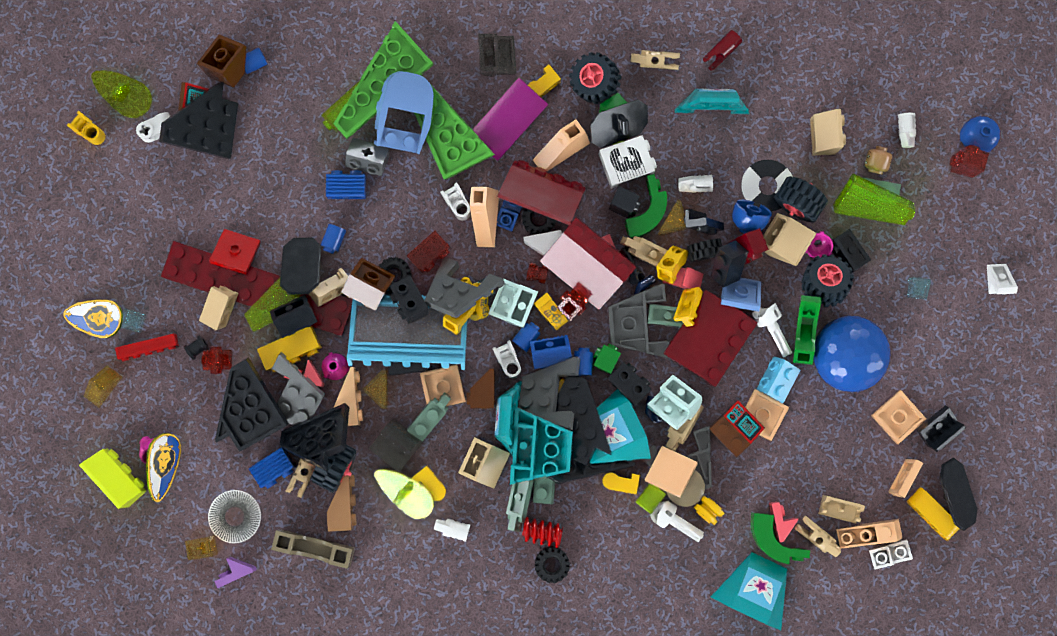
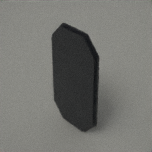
[590,99,648,148]
[280,237,321,295]
[939,458,978,531]

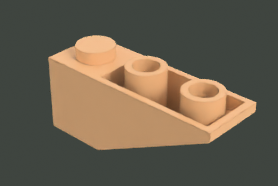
[533,120,590,171]
[470,187,499,248]
[334,367,363,426]
[836,519,903,548]

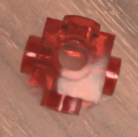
[557,289,587,321]
[201,347,232,374]

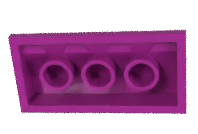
[473,78,549,161]

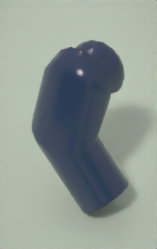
[633,275,656,295]
[645,396,663,423]

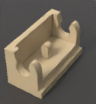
[309,268,348,307]
[199,286,238,330]
[818,495,865,523]

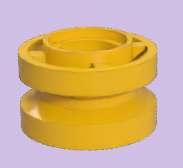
[694,496,724,525]

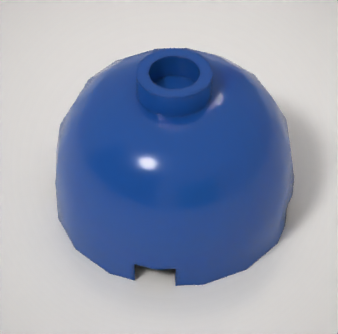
[960,116,1000,155]
[732,199,772,234]

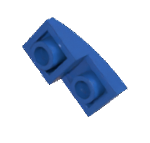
[497,200,522,232]

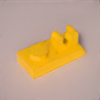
[673,287,703,327]

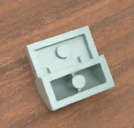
[488,279,538,328]
[647,375,702,430]

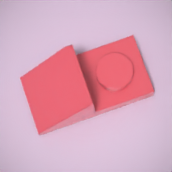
[662,267,704,289]
[283,360,324,387]
[769,501,798,542]

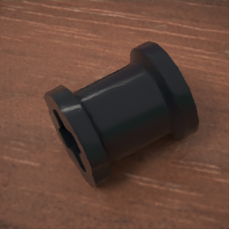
[183,335,210,360]

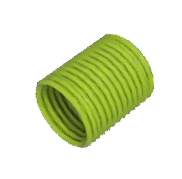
[635,484,666,514]

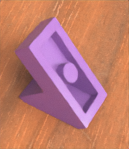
[214,557,257,588]

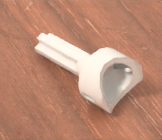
[752,303,792,357]
[650,501,704,542]

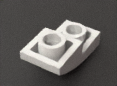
[869,539,913,569]

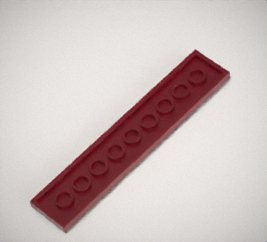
[161,241,352,337]

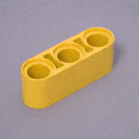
[907,487,960,541]

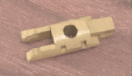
[631,50,680,70]
[286,459,316,498]
[794,516,841,557]

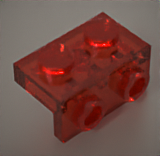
[407,231,450,273]

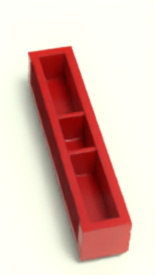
[115,333,179,362]

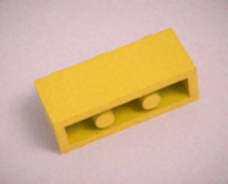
[257,326,322,373]

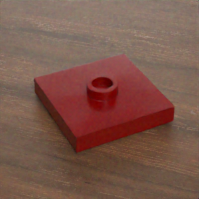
[209,229,260,275]

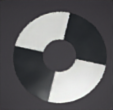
[742,160,793,212]

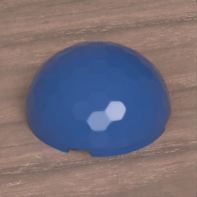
[813,316,891,392]

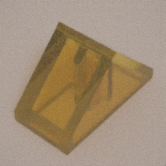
[657,200,687,237]
[84,365,123,408]
[362,370,388,409]
[185,535,218,560]

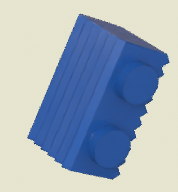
[326,170,366,199]
[530,335,572,369]
[248,447,296,489]

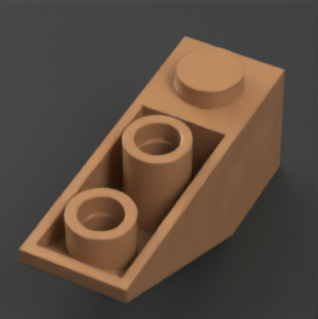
[327,471,357,532]

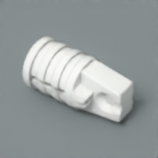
[898,113,916,148]
[678,175,713,193]
[434,519,470,542]

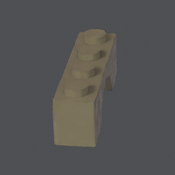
[271,529,355,569]

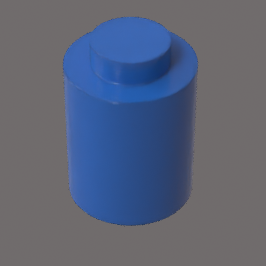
[245,47,268,74]
[320,224,346,254]
[512,322,540,352]
[574,348,593,376]

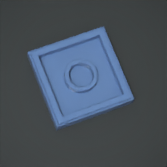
[721,278,761,312]

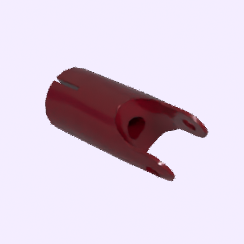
[703,30,742,71]

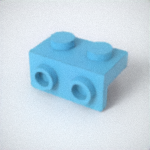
[757,357,800,404]

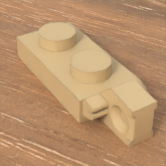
[620,236,668,267]
[666,405,704,451]

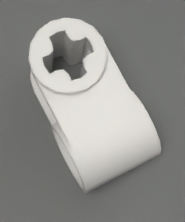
[136,112,170,143]
[440,182,471,221]
[492,340,521,379]

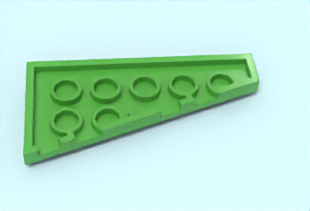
[333,21,433,139]
[414,75,495,180]

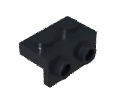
[684,208,724,235]
[832,229,871,272]
[916,405,966,452]

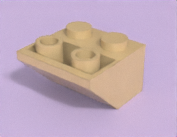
[810,109,846,156]
[763,213,816,266]
[458,437,510,488]

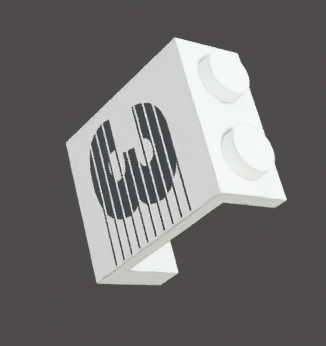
[598,135,657,189]

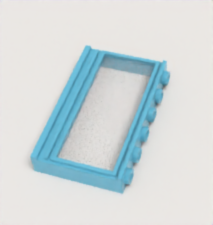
[347,294,468,370]

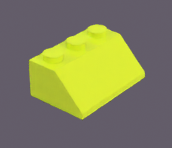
[79,449,146,509]

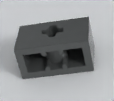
[345,138,389,176]

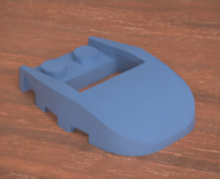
[374,71,433,154]

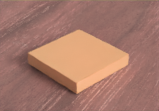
[420,364,466,406]
[745,389,789,441]
[871,390,926,444]
[645,446,698,498]
[888,459,923,498]

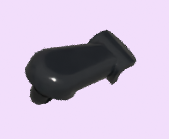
[620,247,645,285]

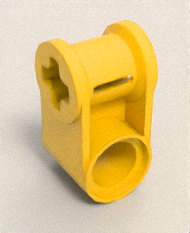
[67,111,105,145]

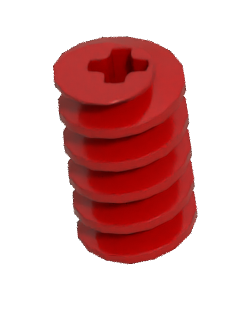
[521,517,563,548]

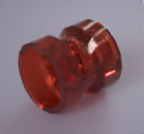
[526,262,548,284]

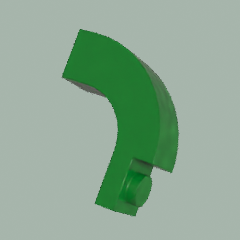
[625,174,667,239]
[793,295,821,365]
[751,512,810,564]

